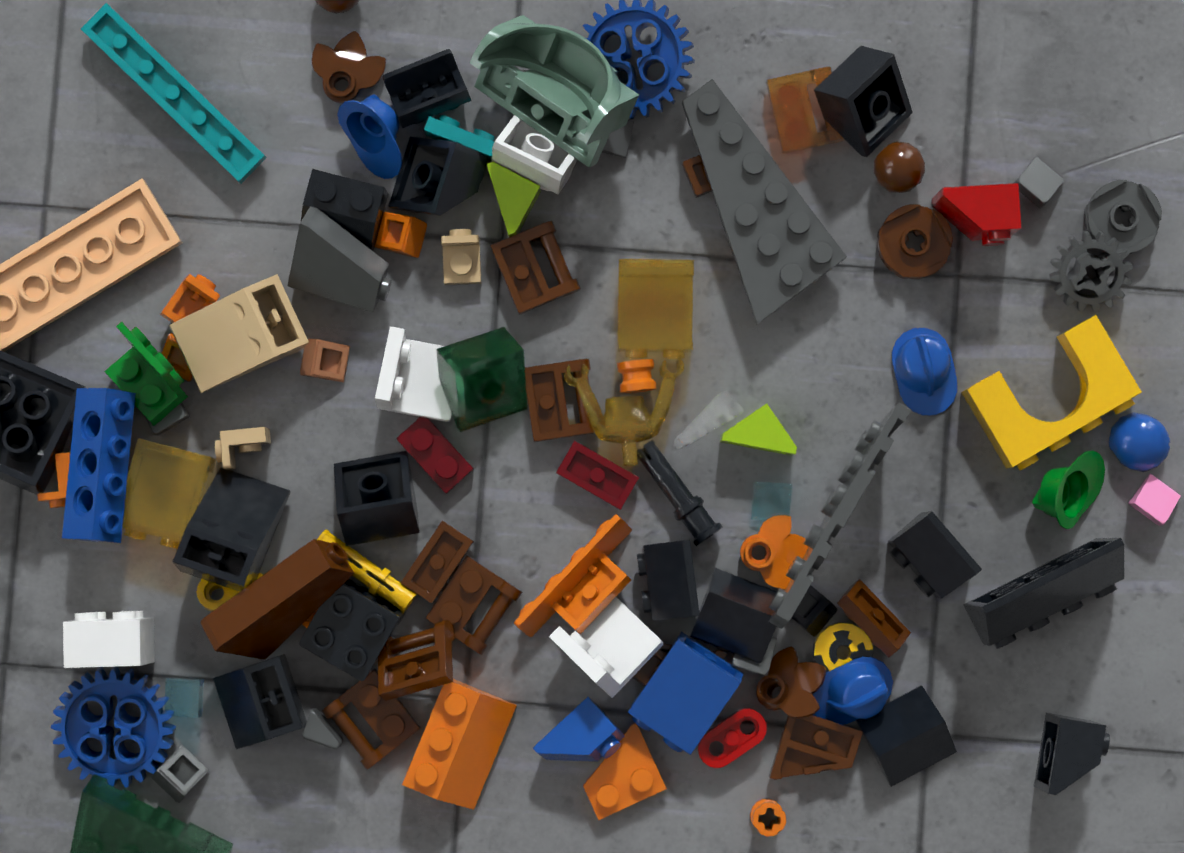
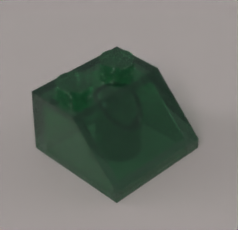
[436,327,527,432]

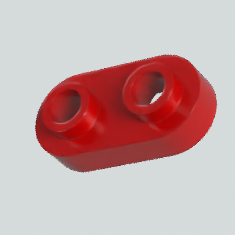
[697,708,767,768]

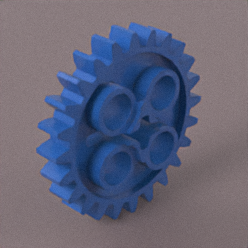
[583,0,695,119]
[51,666,176,789]

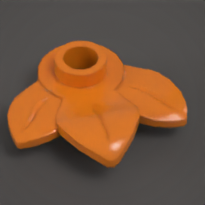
[740,515,808,589]

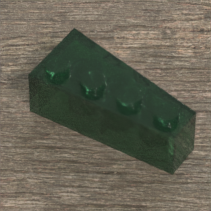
[70,774,233,853]

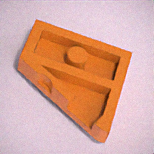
[583,723,667,820]

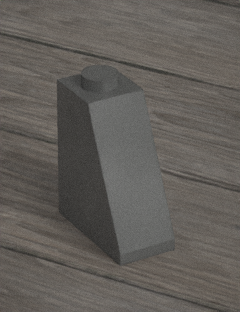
[287,206,392,313]

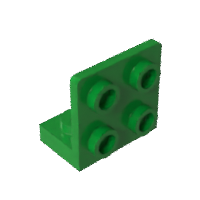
[104,321,188,426]

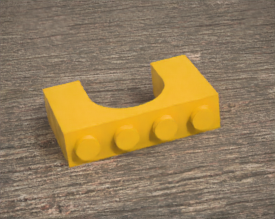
[961,315,1142,471]

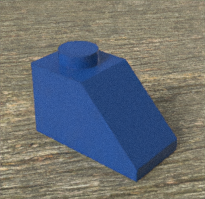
[533,697,625,762]

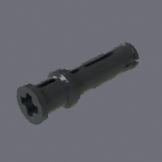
[634,440,723,547]

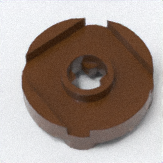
[877,204,953,279]

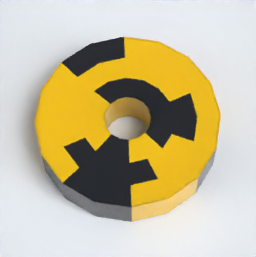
[813,622,873,672]

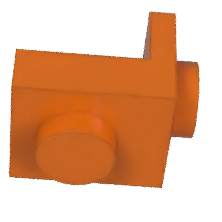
[160,274,220,323]
[37,452,70,508]

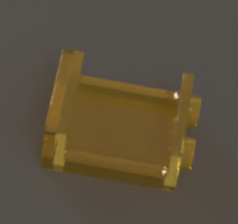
[618,259,694,359]
[123,438,216,549]

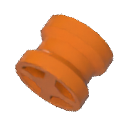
[617,359,657,393]

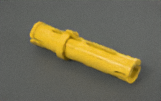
[317,529,417,613]

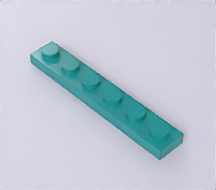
[81,3,267,184]

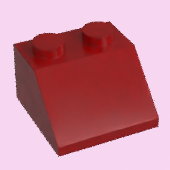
[932,183,1021,246]

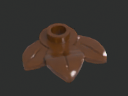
[312,31,386,103]
[756,646,826,718]

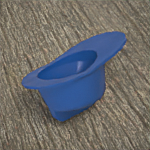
[337,94,402,179]
[892,328,958,416]
[813,657,893,725]

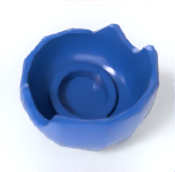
[1109,412,1170,472]

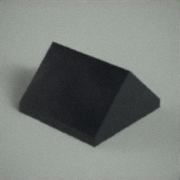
[690,568,777,663]
[856,685,957,787]

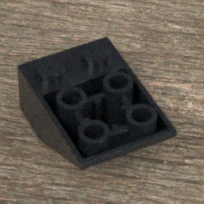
[173,467,291,592]

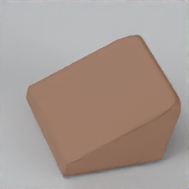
[300,339,350,382]

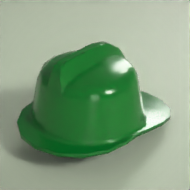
[1032,450,1105,529]

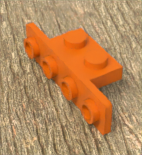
[514,514,632,637]

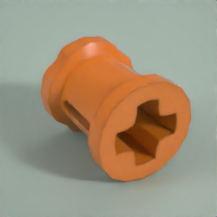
[750,799,786,837]

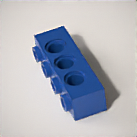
[62,388,136,543]

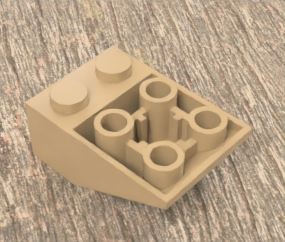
[169,274,309,394]

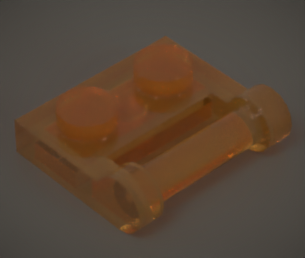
[766,67,845,154]

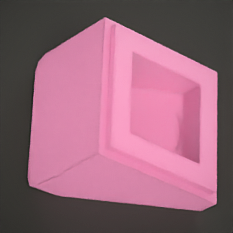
[1128,474,1181,526]

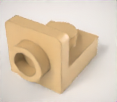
[441,229,482,285]
[215,427,271,470]

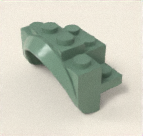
[469,15,639,167]

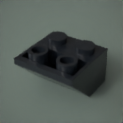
[213,654,307,749]

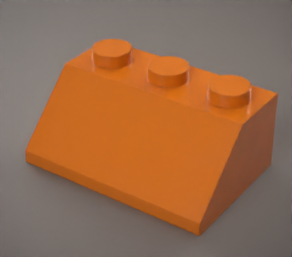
[402,679,517,810]

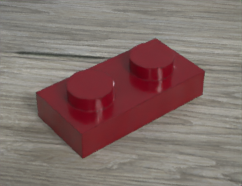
[396,417,474,494]
[556,440,639,510]

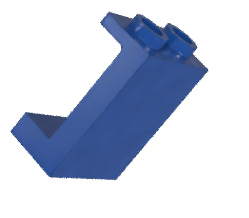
[628,631,744,755]

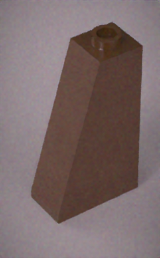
[200,539,354,660]

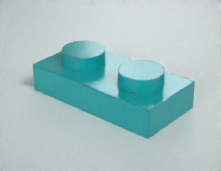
[424,115,495,162]

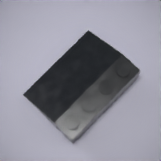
[0,350,86,495]
[963,538,1124,649]

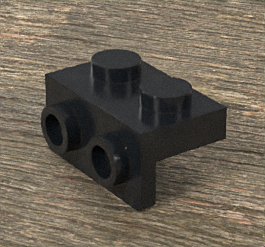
[382,49,472,128]

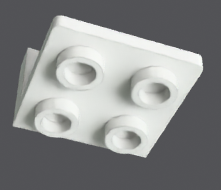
[375,326,464,422]
[549,597,663,698]

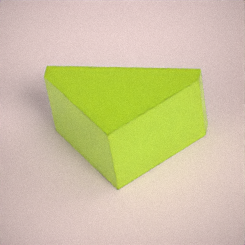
[486,162,541,237]
[720,403,797,456]

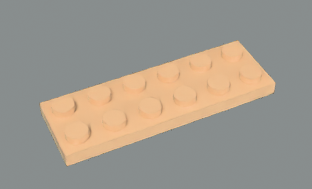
[0,179,183,352]

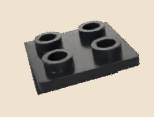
[299,579,406,681]

